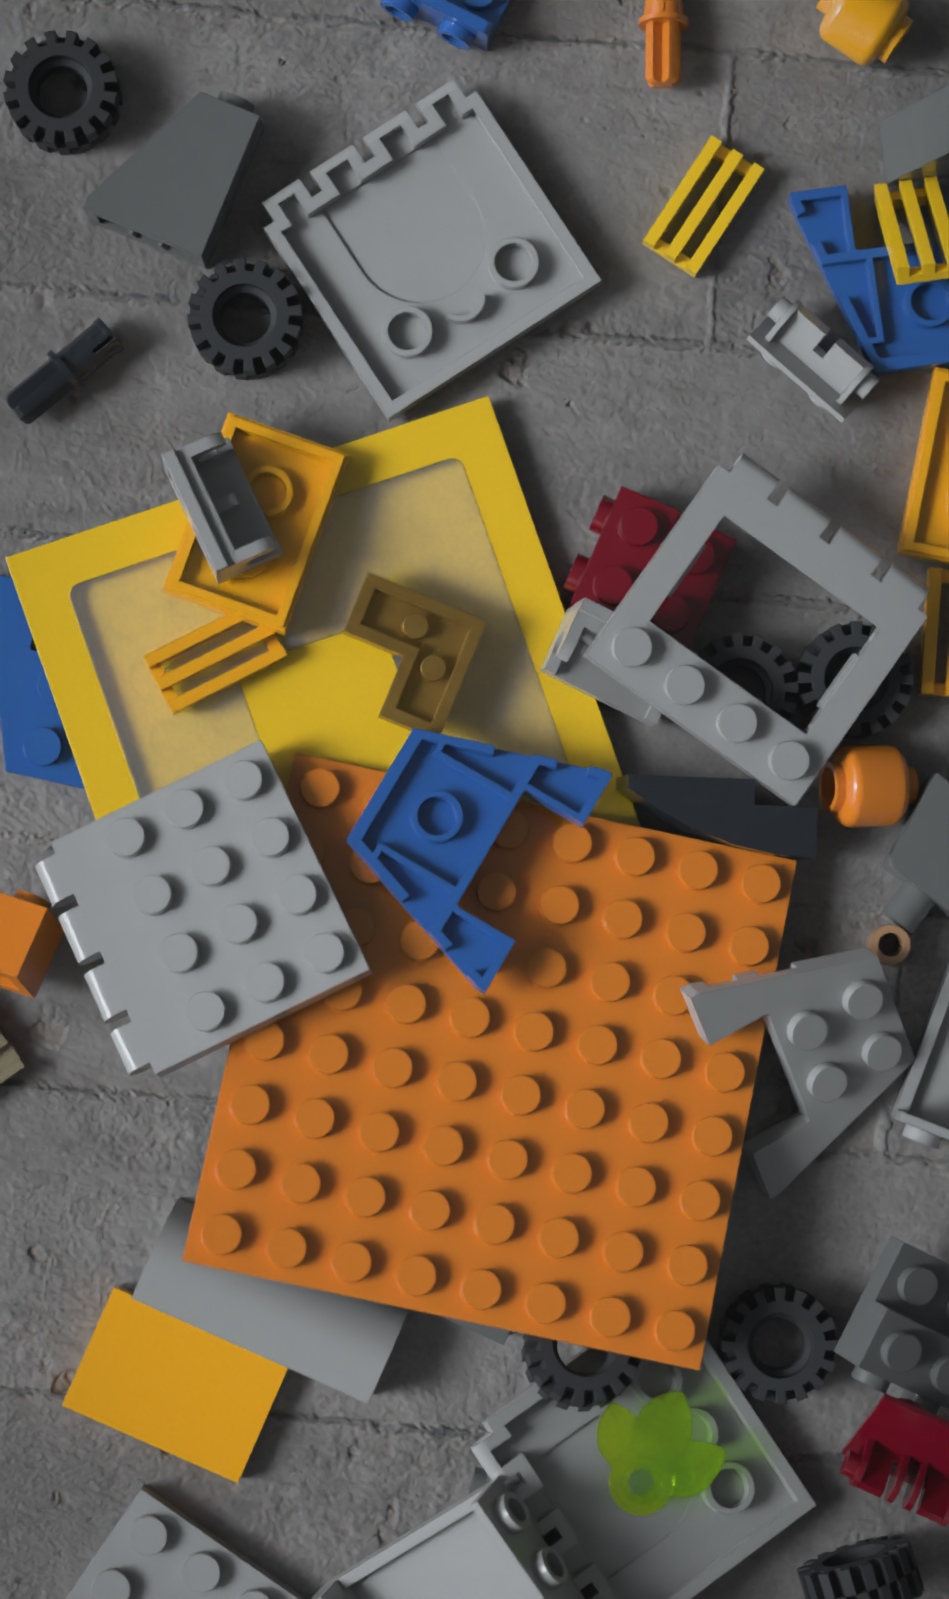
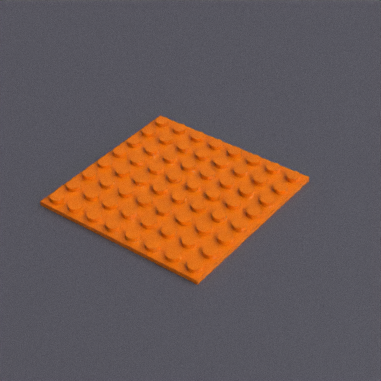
[182,753,797,1371]

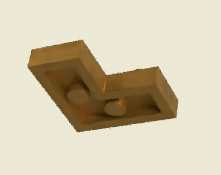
[343,572,487,734]

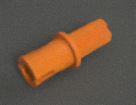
[639,0,689,89]

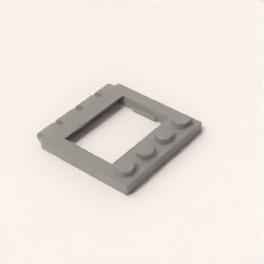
[583,453,930,806]

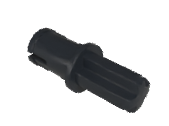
[5,317,124,424]

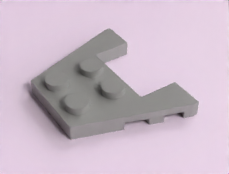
[680,947,915,1199]

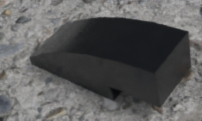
[616,775,818,860]

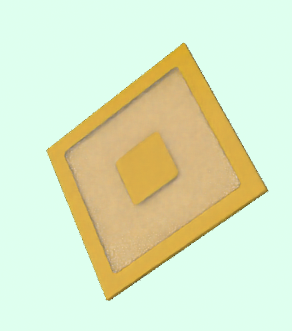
[5,396,641,827]

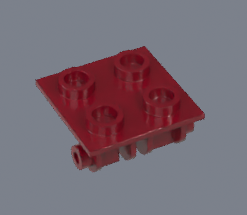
[839,1393,949,1527]

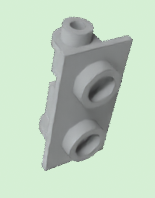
[746,296,880,423]

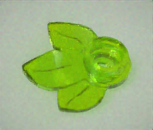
[596,1390,726,1516]

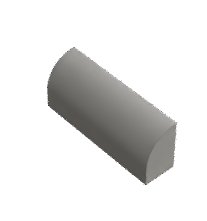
[131,1198,409,1404]

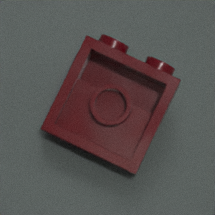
[563,486,736,649]

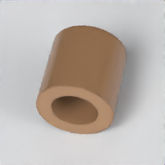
[866,925,911,965]

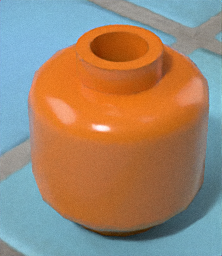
[818,744,919,828]

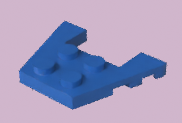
[788,185,949,376]
[0,575,85,789]
[347,728,613,994]

